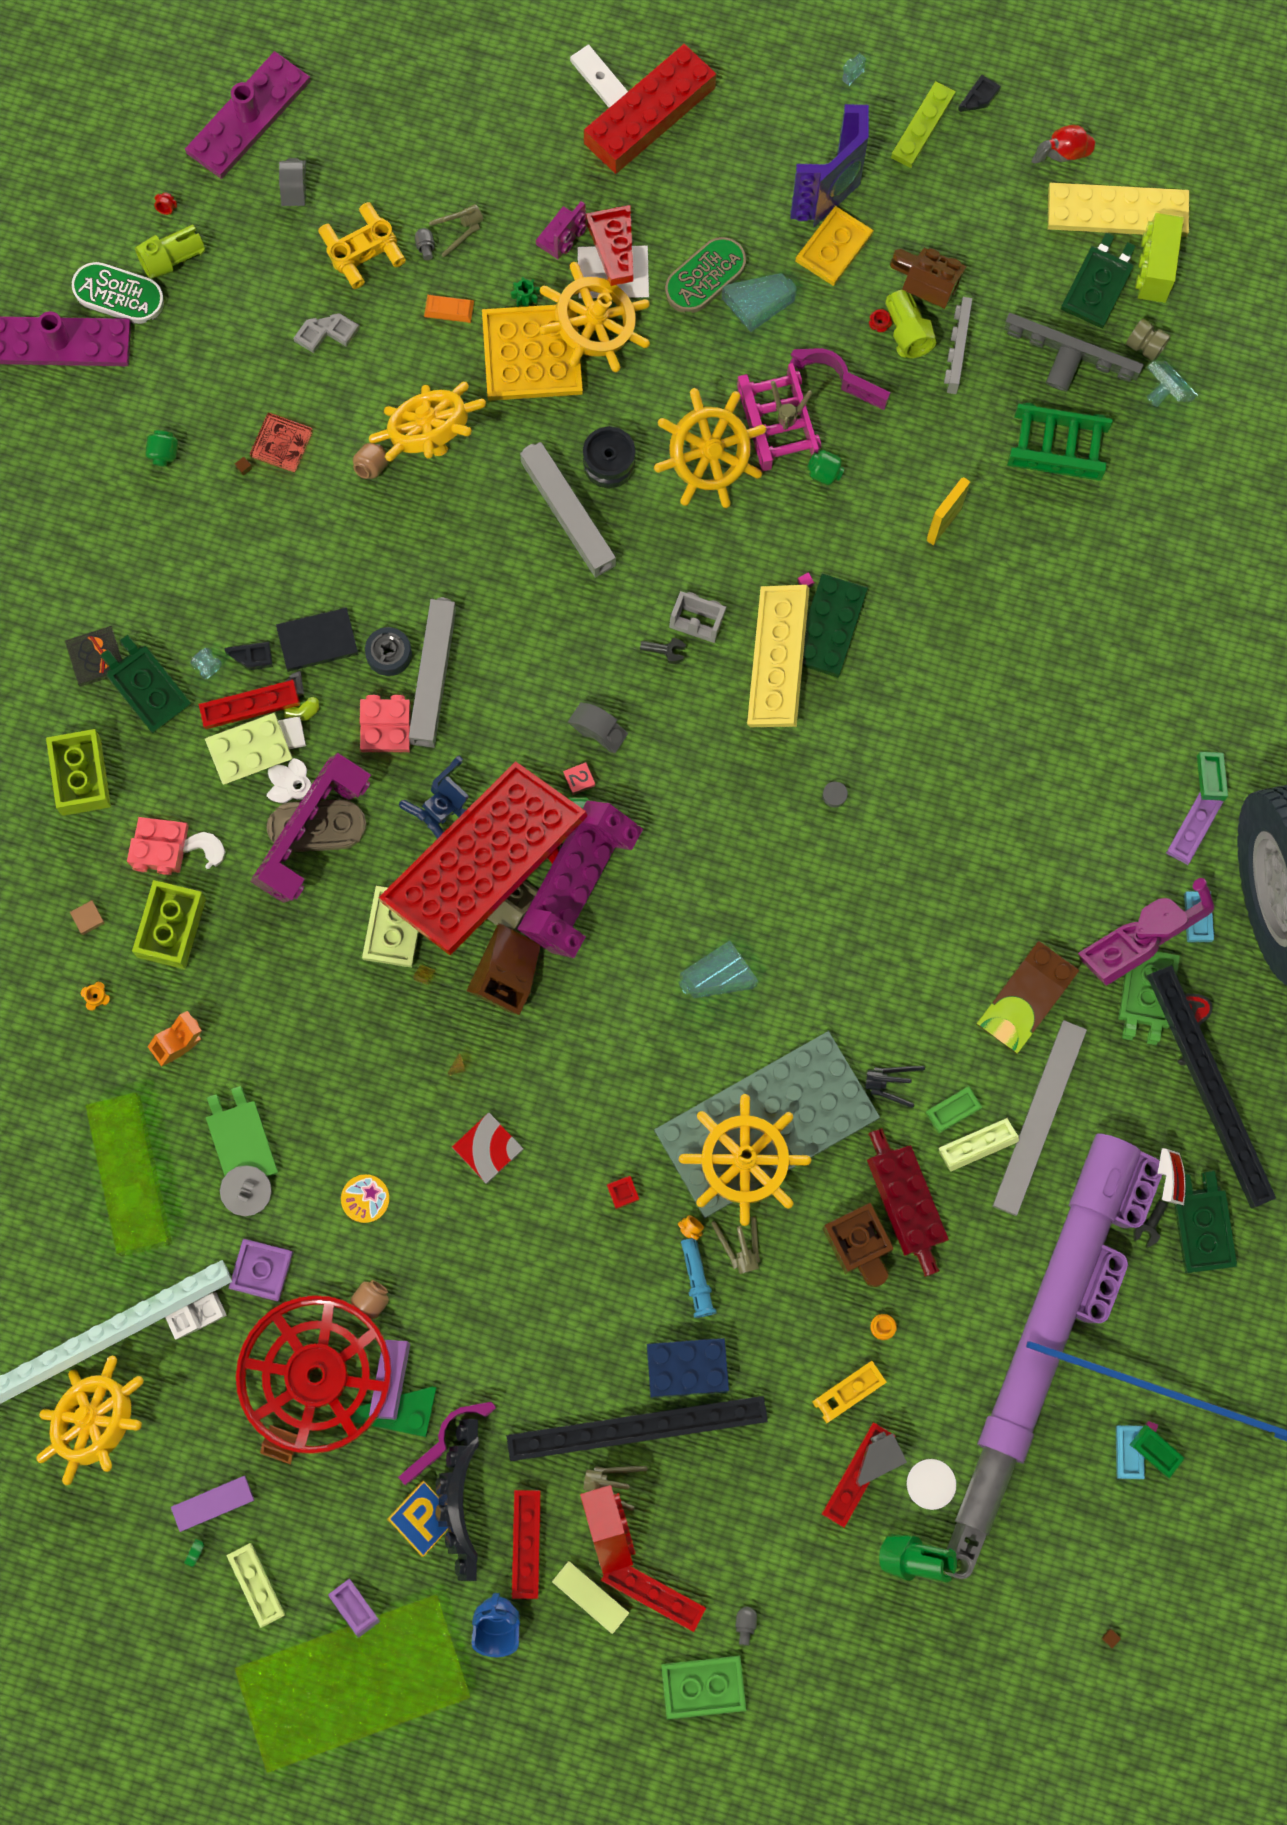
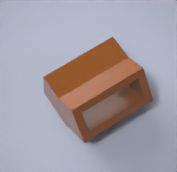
[260,1425,297,1465]

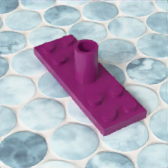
[185,51,311,180]
[0,311,131,367]

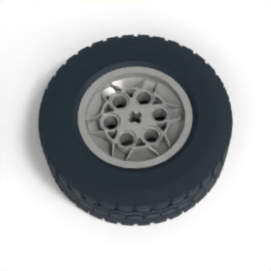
[1237,785,1287,985]

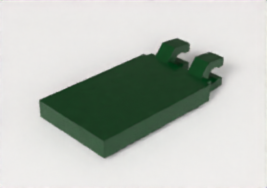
[1060,232,1136,329]
[100,634,192,734]
[1174,1171,1237,1273]

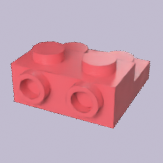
[360,695,411,752]
[127,817,189,875]

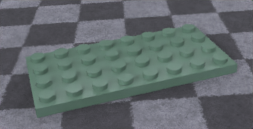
[654,1031,880,1218]

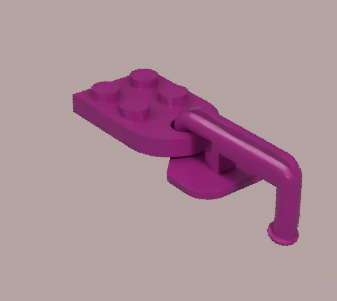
[1078,878,1214,986]

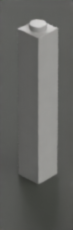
[520,442,616,578]
[409,597,456,748]

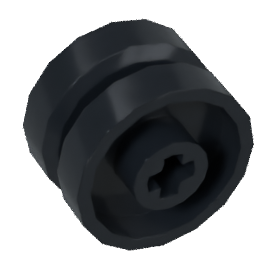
[583,426,636,489]

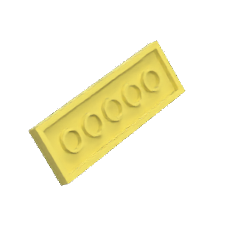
[1048,183,1189,237]
[747,585,810,727]

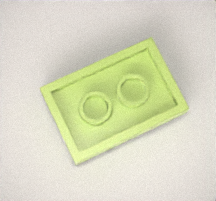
[205,712,293,785]
[362,886,419,968]

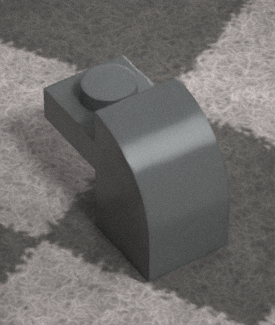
[279,158,306,206]
[568,702,628,753]

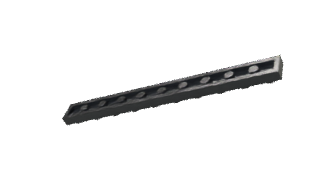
[1147,965,1276,1209]
[506,1396,768,1462]

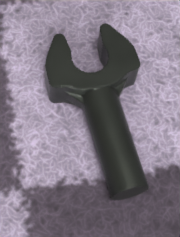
[640,638,686,664]
[1133,1200,1168,1248]

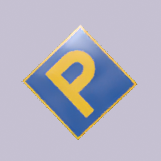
[388,1481,448,1557]

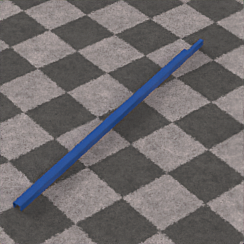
[1026,1341,1287,1441]

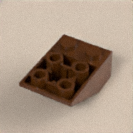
[466,923,540,1015]

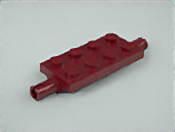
[867,1128,949,1277]

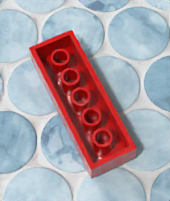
[584,44,716,174]

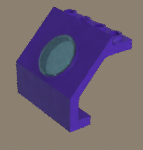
[790,104,869,228]

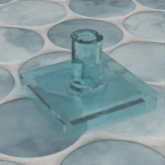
[1147,361,1198,407]

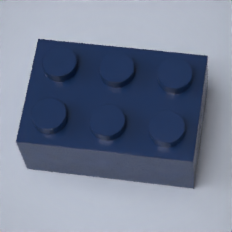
[647,1338,729,1398]

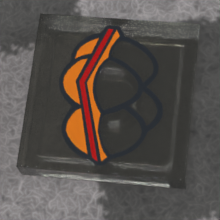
[65,626,123,687]

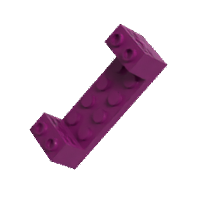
[250,753,371,903]
[518,800,643,958]

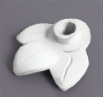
[267,758,311,803]

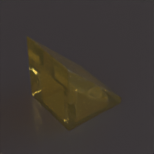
[413,964,435,986]
[448,1053,465,1076]

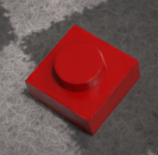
[607,1176,640,1209]

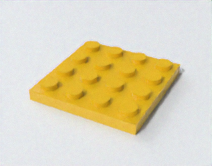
[482,305,583,401]

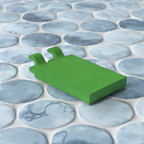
[1118,951,1180,1045]
[206,1086,278,1177]

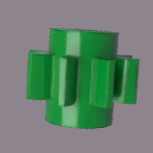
[511,277,540,307]

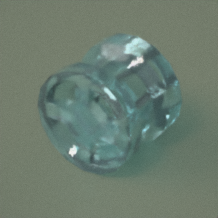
[190,648,222,679]

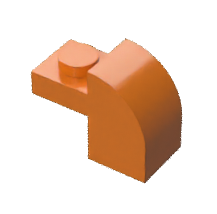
[148,1011,202,1067]

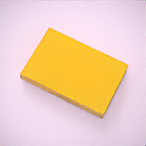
[795,206,874,286]
[927,477,970,545]

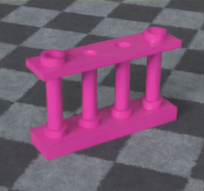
[737,363,821,472]

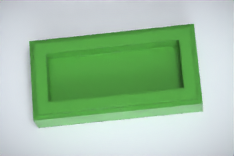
[925,1086,982,1134]

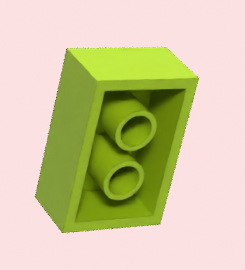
[1135,213,1184,303]
[46,729,111,816]
[132,880,206,969]

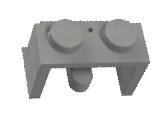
[669,591,726,643]

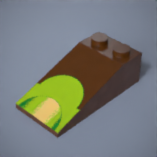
[976,941,1080,1054]

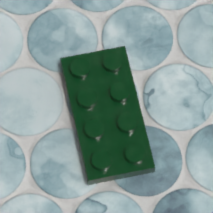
[802,574,868,678]

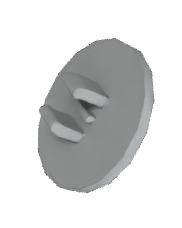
[220,1165,271,1216]

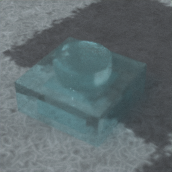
[842,53,866,86]

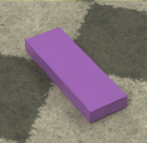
[1166,792,1223,865]
[369,1340,410,1420]
[171,1476,255,1532]

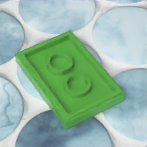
[661,1656,746,1719]

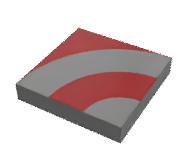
[452,1113,524,1185]

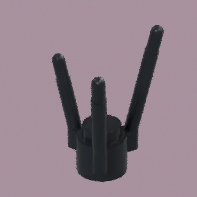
[865,1066,925,1108]

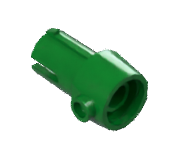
[879,1534,957,1583]

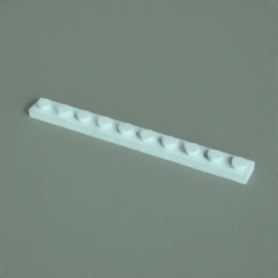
[0,1260,232,1404]

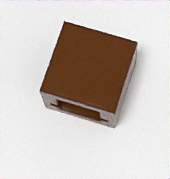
[234,457,252,476]
[1101,1629,1121,1648]

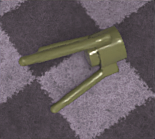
[429,204,483,257]
[771,381,812,430]
[711,1217,761,1274]
[583,1466,648,1511]

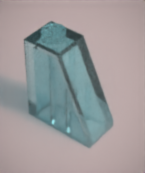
[722,273,796,332]
[679,940,758,998]

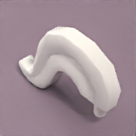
[183,832,226,869]

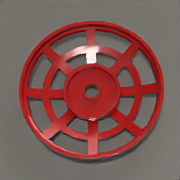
[236,1295,392,1454]

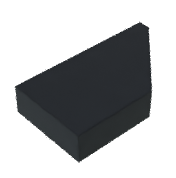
[958,75,1001,112]
[225,642,273,670]

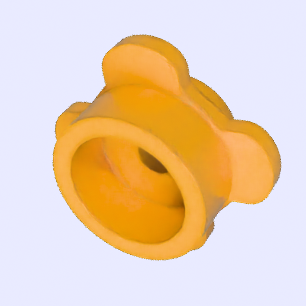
[81,982,110,1011]
[678,1215,704,1240]

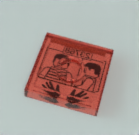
[250,412,313,473]

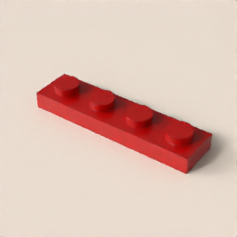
[199,680,300,729]
[821,1422,896,1528]
[512,1490,541,1599]
[601,1566,706,1632]

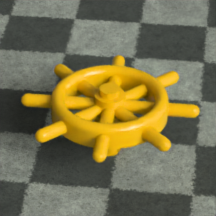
[539,262,650,372]
[369,382,486,461]
[654,388,766,508]
[678,1094,812,1226]
[37,1355,144,1485]

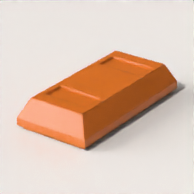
[424,295,474,323]

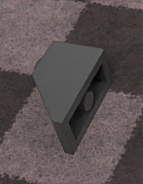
[856,1432,907,1487]

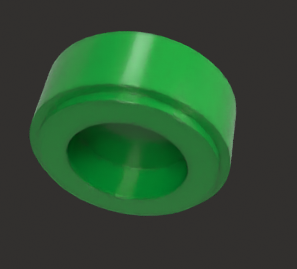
[184,1539,205,1567]

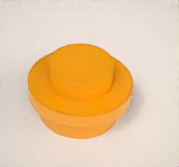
[870,1314,896,1340]

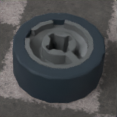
[365,627,412,676]

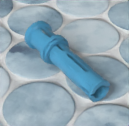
[681,1238,717,1318]

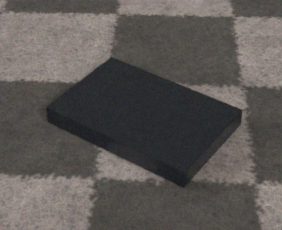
[276,607,359,672]

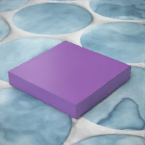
[229,1239,293,1302]

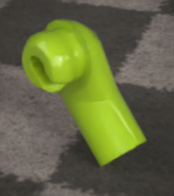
[284,697,319,721]

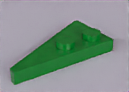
[350,1386,437,1437]

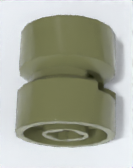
[1126,318,1171,362]

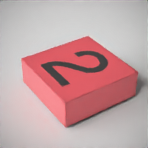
[563,762,595,795]

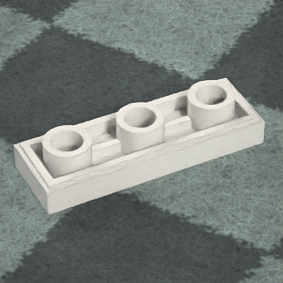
[570,45,628,107]

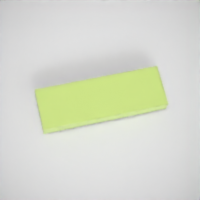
[939,1118,1019,1172]
[226,1543,285,1628]
[552,1561,629,1634]

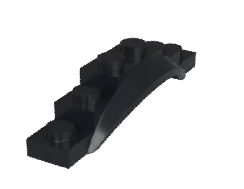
[435,1419,479,1581]

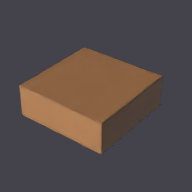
[70,901,105,935]

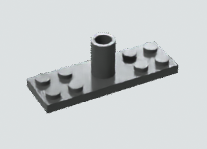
[1004,313,1143,392]

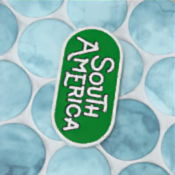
[72,262,164,324]

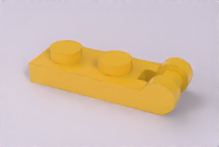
[812,1361,887,1424]

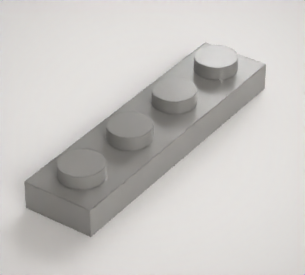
[944,297,972,394]

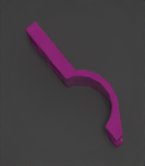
[790,348,891,410]
[398,1402,496,1486]

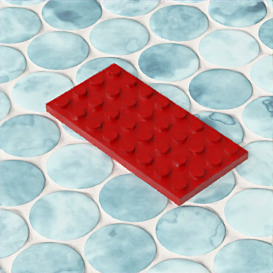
[378,761,587,955]

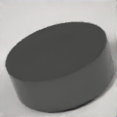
[822,782,848,808]

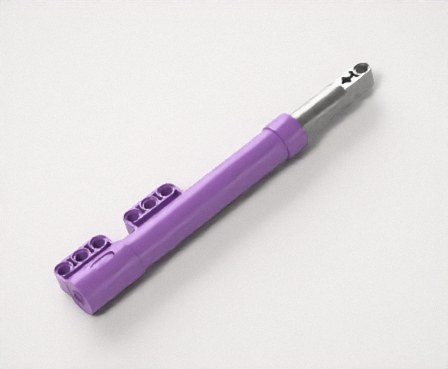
[945,1134,1162,1579]

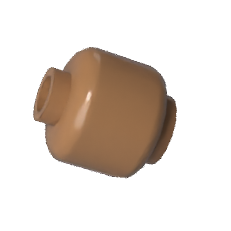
[353,443,388,479]
[350,1280,389,1319]

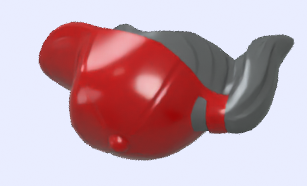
[1031,125,1095,164]

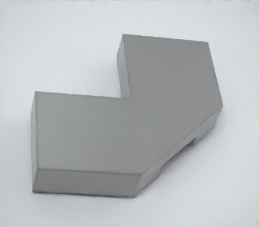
[293,313,360,353]

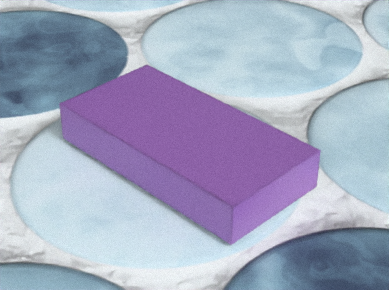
[328,1579,380,1638]

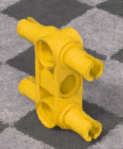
[318,202,406,289]

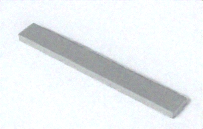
[992,1020,1087,1216]

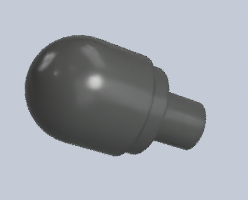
[415,228,435,260]
[735,1607,757,1646]

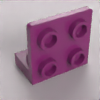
[536,201,587,260]

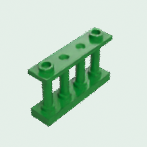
[1007,403,1113,481]

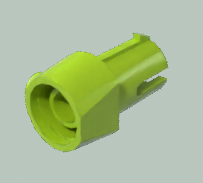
[135,225,205,279]
[885,290,936,358]

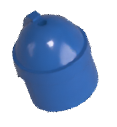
[472,1593,520,1657]

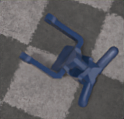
[399,755,469,839]

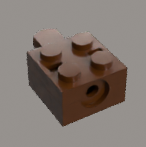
[890,247,967,309]
[822,1203,894,1287]

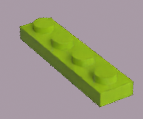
[891,81,956,168]

